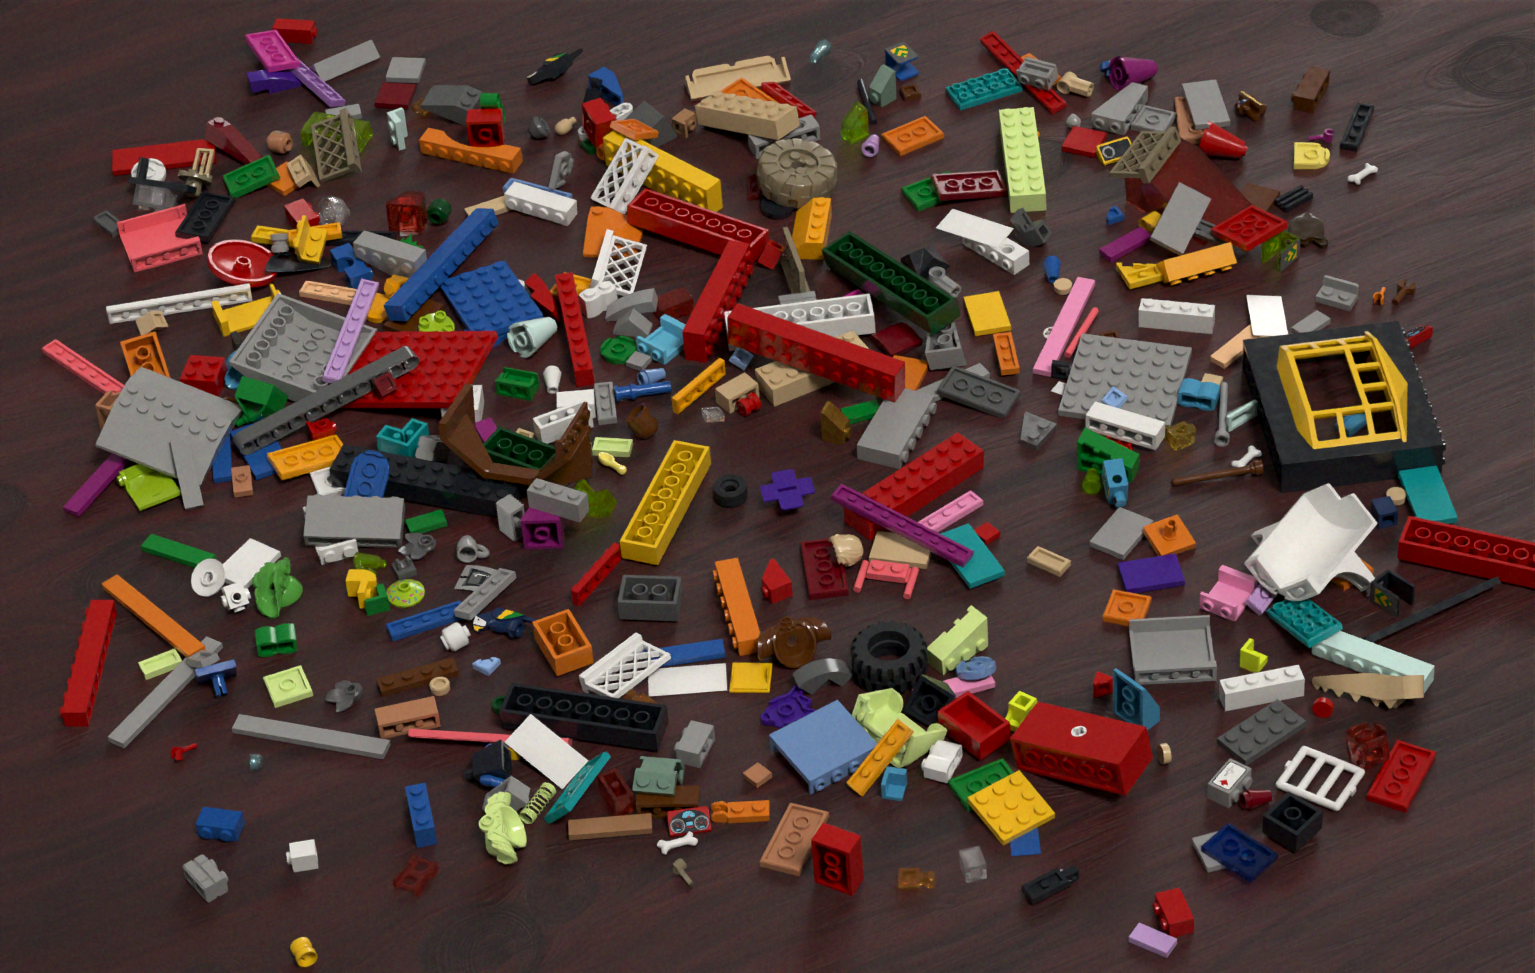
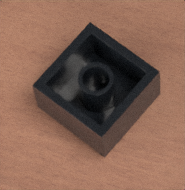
[1262,792,1323,852]

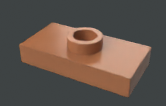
[231,465,253,498]

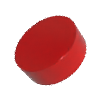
[1312,697,1334,718]

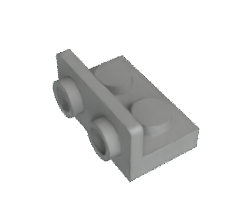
[1316,275,1359,311]

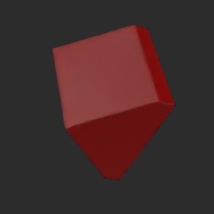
[1093,671,1113,698]

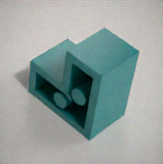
[376,418,430,458]

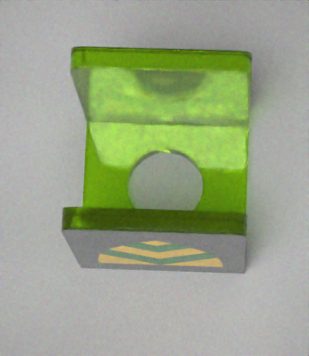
[1261,230,1300,271]

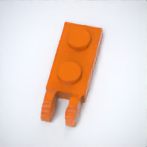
[711,800,770,823]

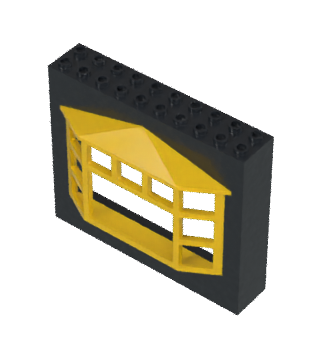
[1242,321,1446,493]

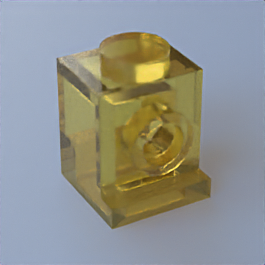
[1165,421,1196,451]

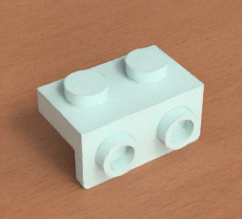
[387,107,408,151]

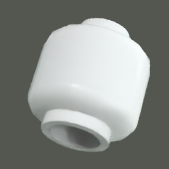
[440,622,471,652]

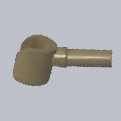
[673,858,693,886]

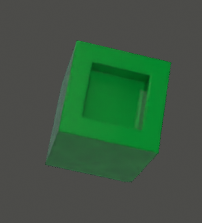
[364,584,390,616]

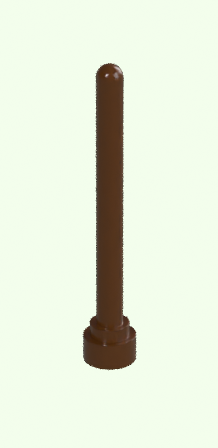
[1171,459,1264,486]

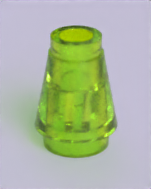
[1082,468,1101,494]

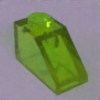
[841,101,869,145]

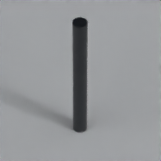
[857,79,877,125]

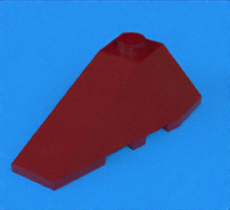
[205,117,262,165]

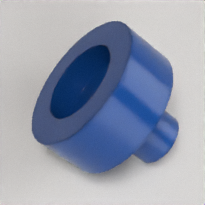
[1100,61,1111,78]

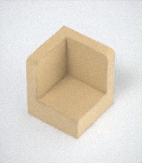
[136,311,168,335]

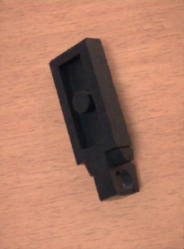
[1021,865,1079,905]

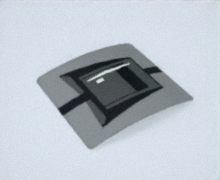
[454,565,497,591]

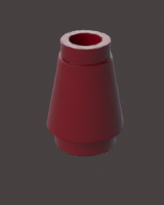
[1239,789,1272,810]

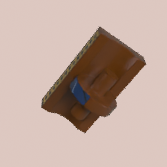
[1234,91,1267,121]

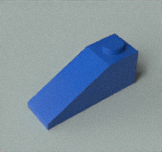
[588,67,624,106]

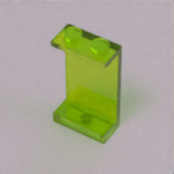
[300,111,373,153]

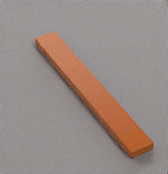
[101,574,206,658]

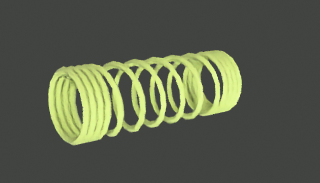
[520,782,556,824]

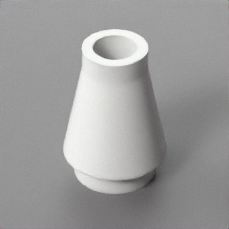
[543,366,561,394]

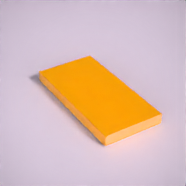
[267,435,343,480]

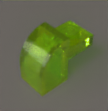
[574,479,618,518]

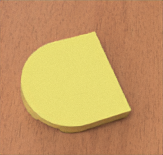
[1294,142,1330,169]

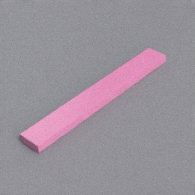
[1033,277,1095,377]

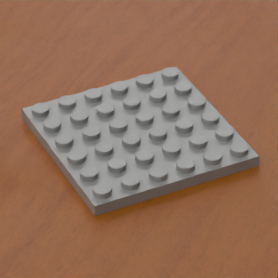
[1058,333,1192,431]

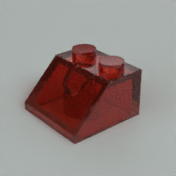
[386,191,427,233]

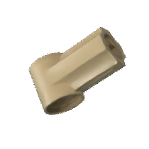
[1057,72,1094,97]

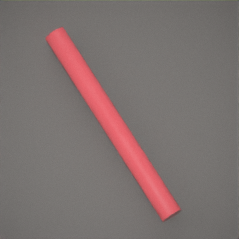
[1064,307,1099,358]

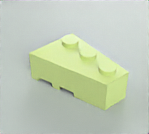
[927,605,988,675]

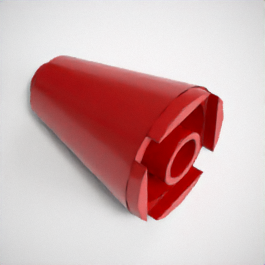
[1197,120,1248,159]

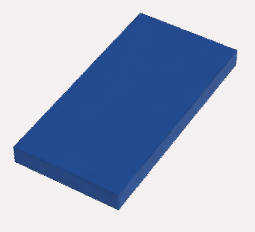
[230,422,282,480]

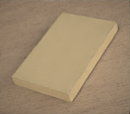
[869,531,932,569]

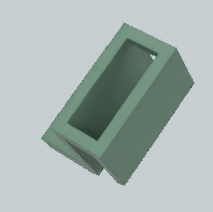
[632,756,685,797]

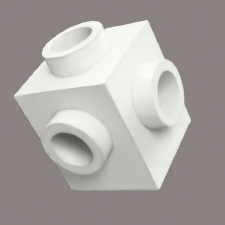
[221,581,251,612]

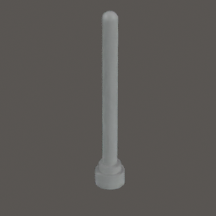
[1214,382,1230,447]

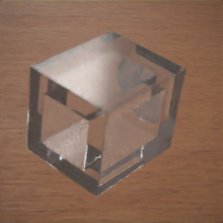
[959,846,987,883]

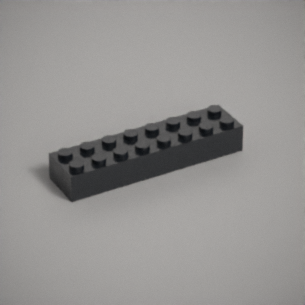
[499,683,669,751]

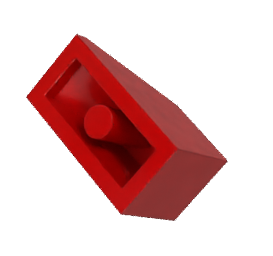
[761,558,793,604]

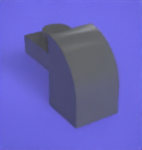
[1010,208,1052,246]

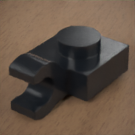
[583,77,604,103]

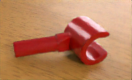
[171,743,197,760]

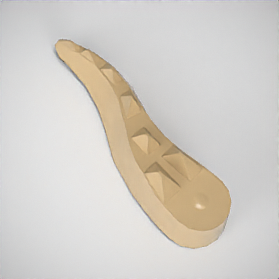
[1312,673,1424,708]

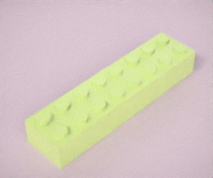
[999,107,1046,213]

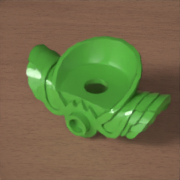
[252,557,303,619]

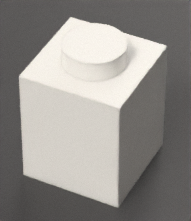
[286,839,319,872]

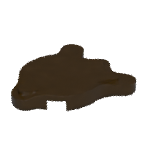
[1282,213,1328,249]

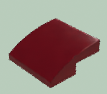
[871,321,923,357]

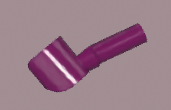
[1308,129,1334,143]

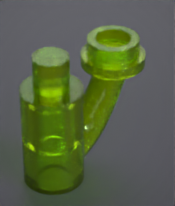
[354,552,386,576]

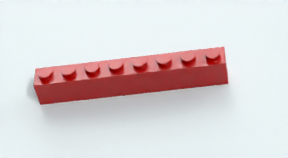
[555,272,595,387]
[60,600,117,727]

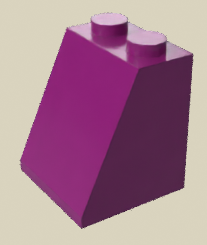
[521,507,566,549]

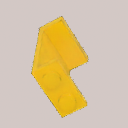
[211,284,281,337]

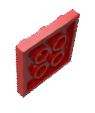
[1211,205,1288,252]

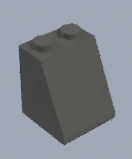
[624,100,678,147]

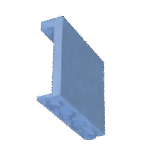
[769,700,877,795]

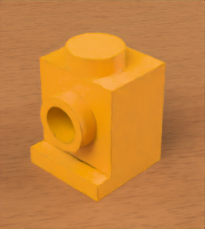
[384,274,409,298]

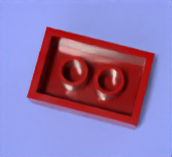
[811,823,864,896]

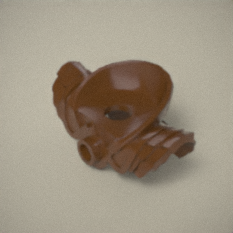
[757,616,831,668]

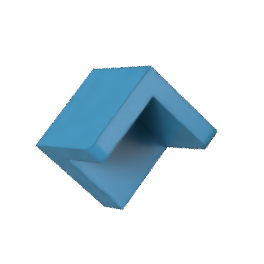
[881,766,908,801]

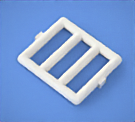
[1276,746,1365,811]

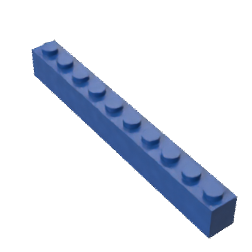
[384,208,499,321]

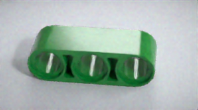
[480,93,505,124]

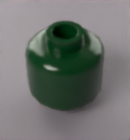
[426,198,452,224]

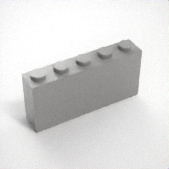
[857,388,937,469]
[304,494,405,548]

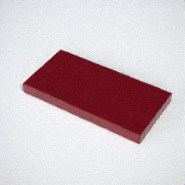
[930,170,1008,201]
[800,538,849,600]

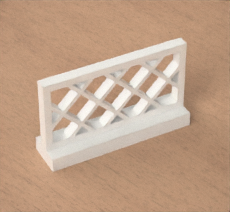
[591,138,659,214]
[590,229,647,296]
[579,633,671,698]

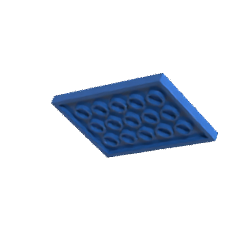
[439,261,543,335]

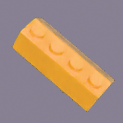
[792,197,832,260]
[1157,242,1237,285]

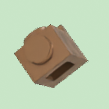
[672,108,697,138]

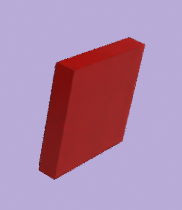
[1062,126,1107,158]

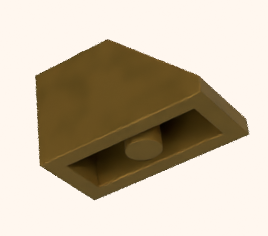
[820,401,852,446]

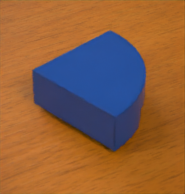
[1106,205,1124,225]

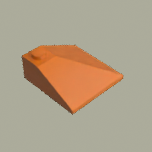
[583,206,644,259]

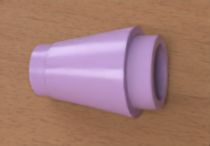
[862,135,879,157]

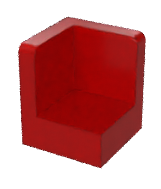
[757,239,784,270]

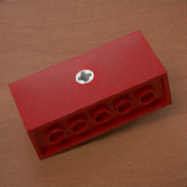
[1010,702,1153,796]

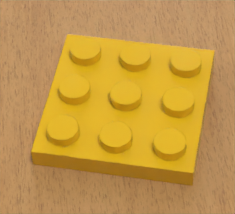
[967,770,1055,846]

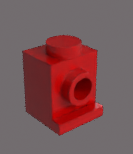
[306,418,337,441]

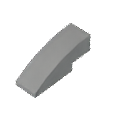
[605,288,658,322]

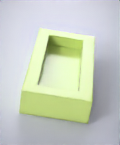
[592,437,633,457]
[138,649,182,680]

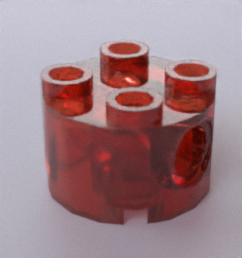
[1345,722,1390,769]

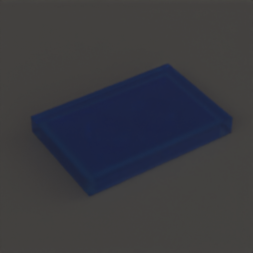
[1201,823,1278,883]

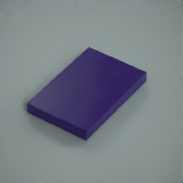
[1118,554,1185,593]

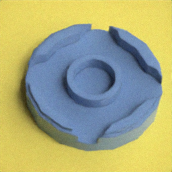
[955,656,996,680]

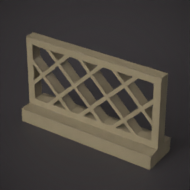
[311,108,362,182]
[1109,127,1181,183]
[779,227,810,294]

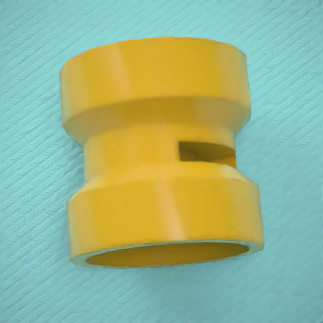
[290,937,318,967]

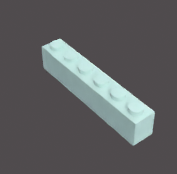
[1312,631,1435,693]

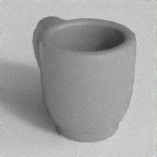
[457,536,490,563]

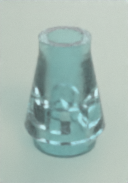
[808,39,832,63]

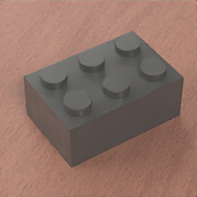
[618,575,683,621]

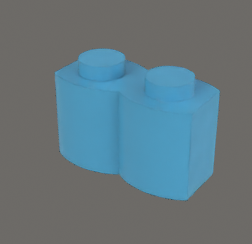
[1178,378,1220,411]

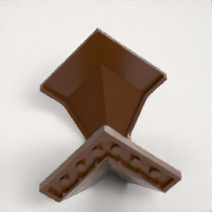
[439,383,593,489]

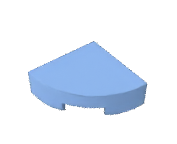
[472,657,501,676]

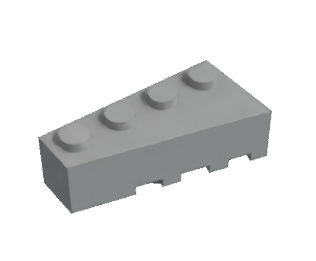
[353,230,427,278]
[925,321,966,370]

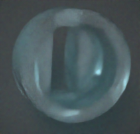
[249,754,264,770]

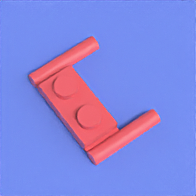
[853,560,919,599]

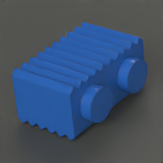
[196,807,245,842]

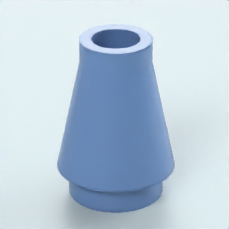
[637,368,666,385]

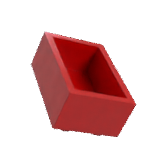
[938,691,1011,760]

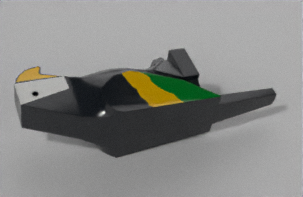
[527,48,583,84]

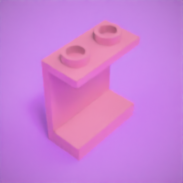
[1200,565,1258,621]

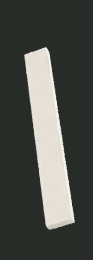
[106,283,252,324]

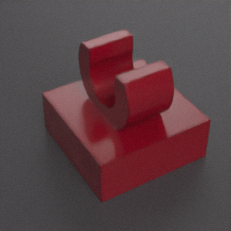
[372,372,398,397]

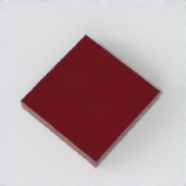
[375,82,416,110]

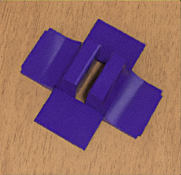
[760,469,815,510]

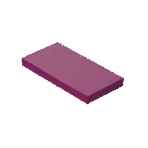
[245,30,300,73]

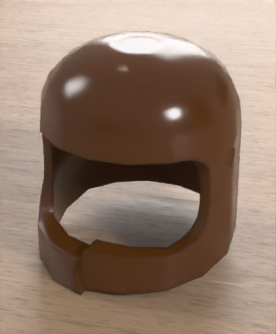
[625,403,659,440]

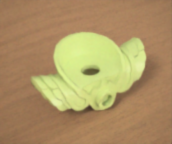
[479,792,527,864]

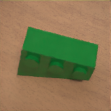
[1077,427,1139,483]

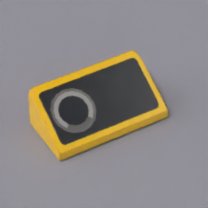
[1096,137,1131,165]

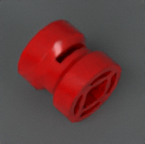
[736,392,762,417]

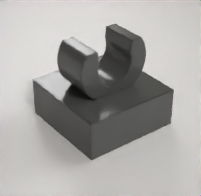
[392,555,417,580]

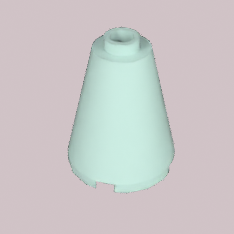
[507,317,557,358]

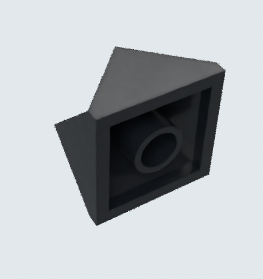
[901,246,950,278]
[903,675,956,726]

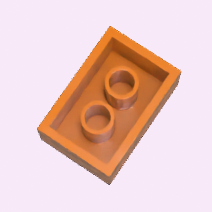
[532,609,594,676]

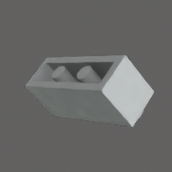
[527,478,589,523]

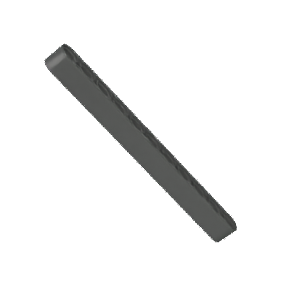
[233,346,419,455]

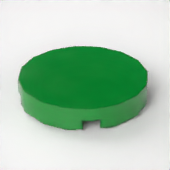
[600,336,637,365]

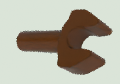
[1392,279,1416,305]

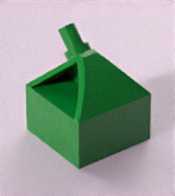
[234,376,288,427]

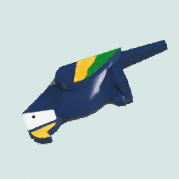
[473,607,536,638]

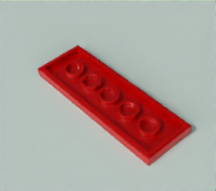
[112,139,216,176]

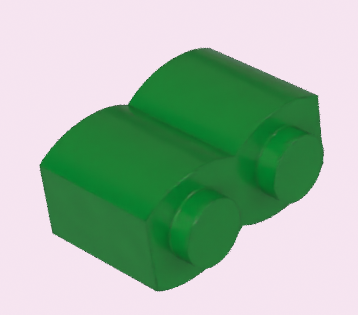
[255,623,298,657]

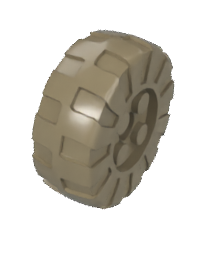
[756,138,838,209]

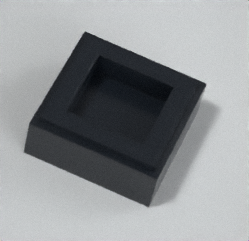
[1051,360,1071,380]

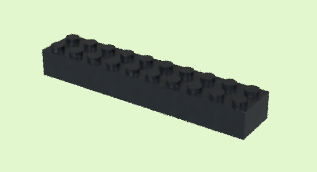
[330,444,523,518]

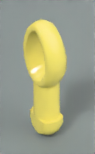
[598,452,627,475]

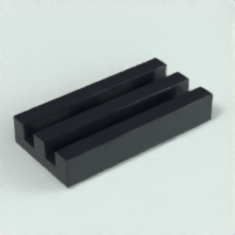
[1274,185,1313,213]

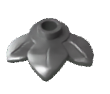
[398,533,436,560]
[324,680,363,713]

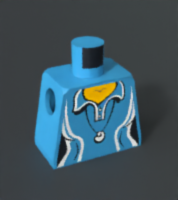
[1102,458,1128,508]

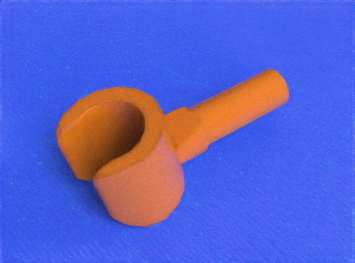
[1373,287,1386,305]

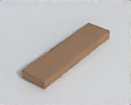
[568,813,653,840]

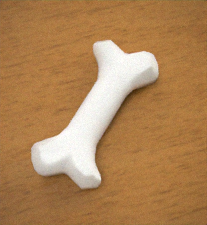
[1348,163,1378,185]
[1231,446,1262,468]
[657,831,698,855]

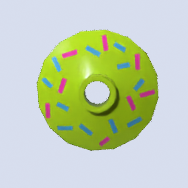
[386,579,425,608]

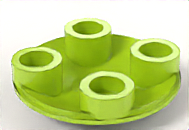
[418,311,455,332]

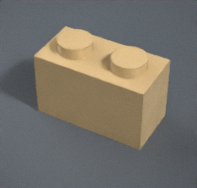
[715,372,759,414]

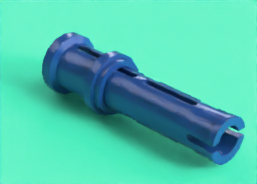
[614,381,671,402]

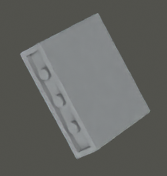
[1129,615,1217,685]

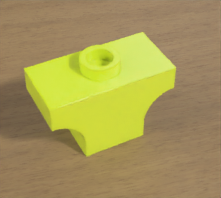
[1005,691,1038,732]

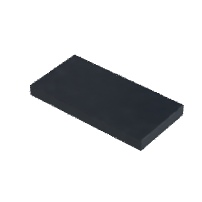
[175,191,236,243]

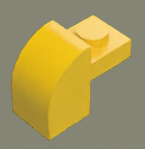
[345,569,377,608]

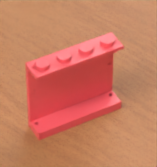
[117,204,203,273]

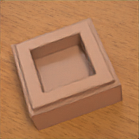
[743,762,772,788]

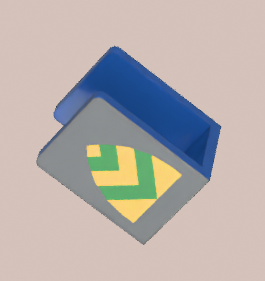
[885,42,919,81]

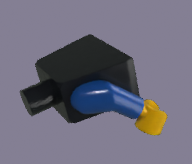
[464,740,521,787]

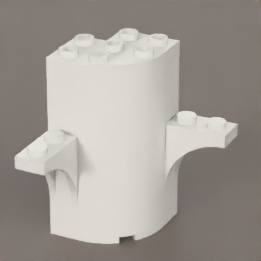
[1244,484,1378,601]

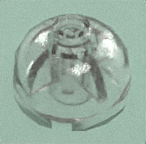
[318,196,350,228]

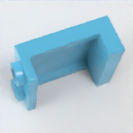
[636,314,686,365]

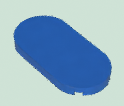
[343,450,390,498]

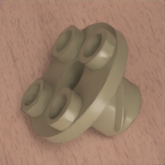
[177,169,213,198]

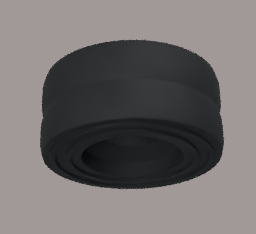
[713,474,748,508]

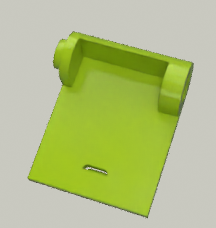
[116,464,182,511]

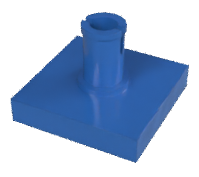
[195,659,237,697]

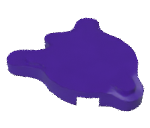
[760,685,816,729]

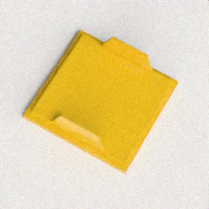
[729,663,773,693]

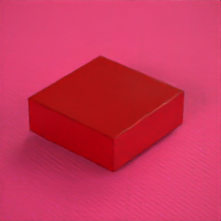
[974,522,1000,545]

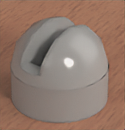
[1066,114,1081,128]

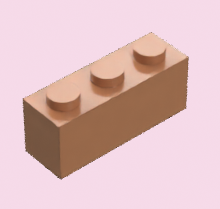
[375,696,441,739]

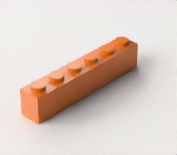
[712,557,760,656]

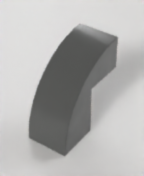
[793,658,853,695]

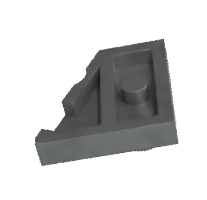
[1020,412,1057,451]

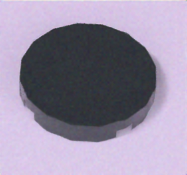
[760,197,796,220]

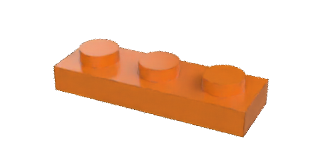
[993,332,1020,376]

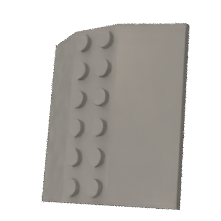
[229,293,377,402]
[95,367,243,487]

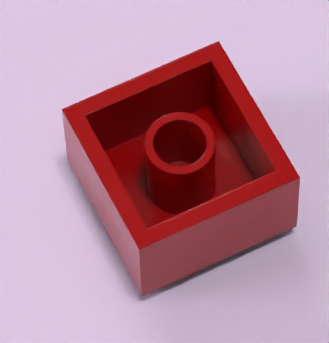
[582,98,617,149]
[466,108,506,147]
[180,355,228,397]

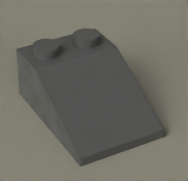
[420,85,483,126]

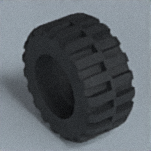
[850,620,928,694]

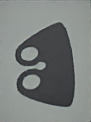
[265,252,332,272]

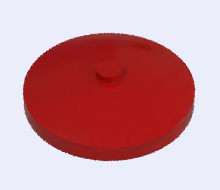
[207,240,278,287]

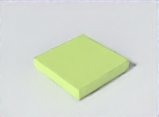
[263,665,313,708]

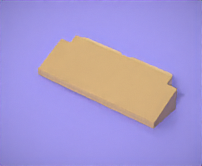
[685,56,791,102]

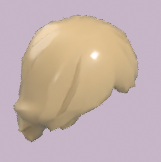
[829,534,863,567]

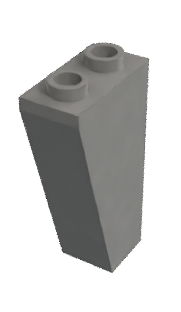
[1092,82,1148,135]

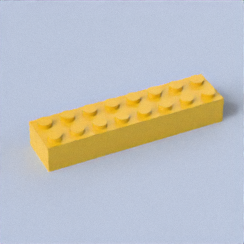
[603,130,723,212]
[620,440,711,565]

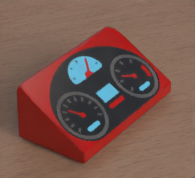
[1405,325,1433,348]
[667,806,712,837]

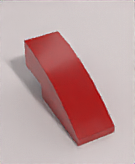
[524,273,561,323]

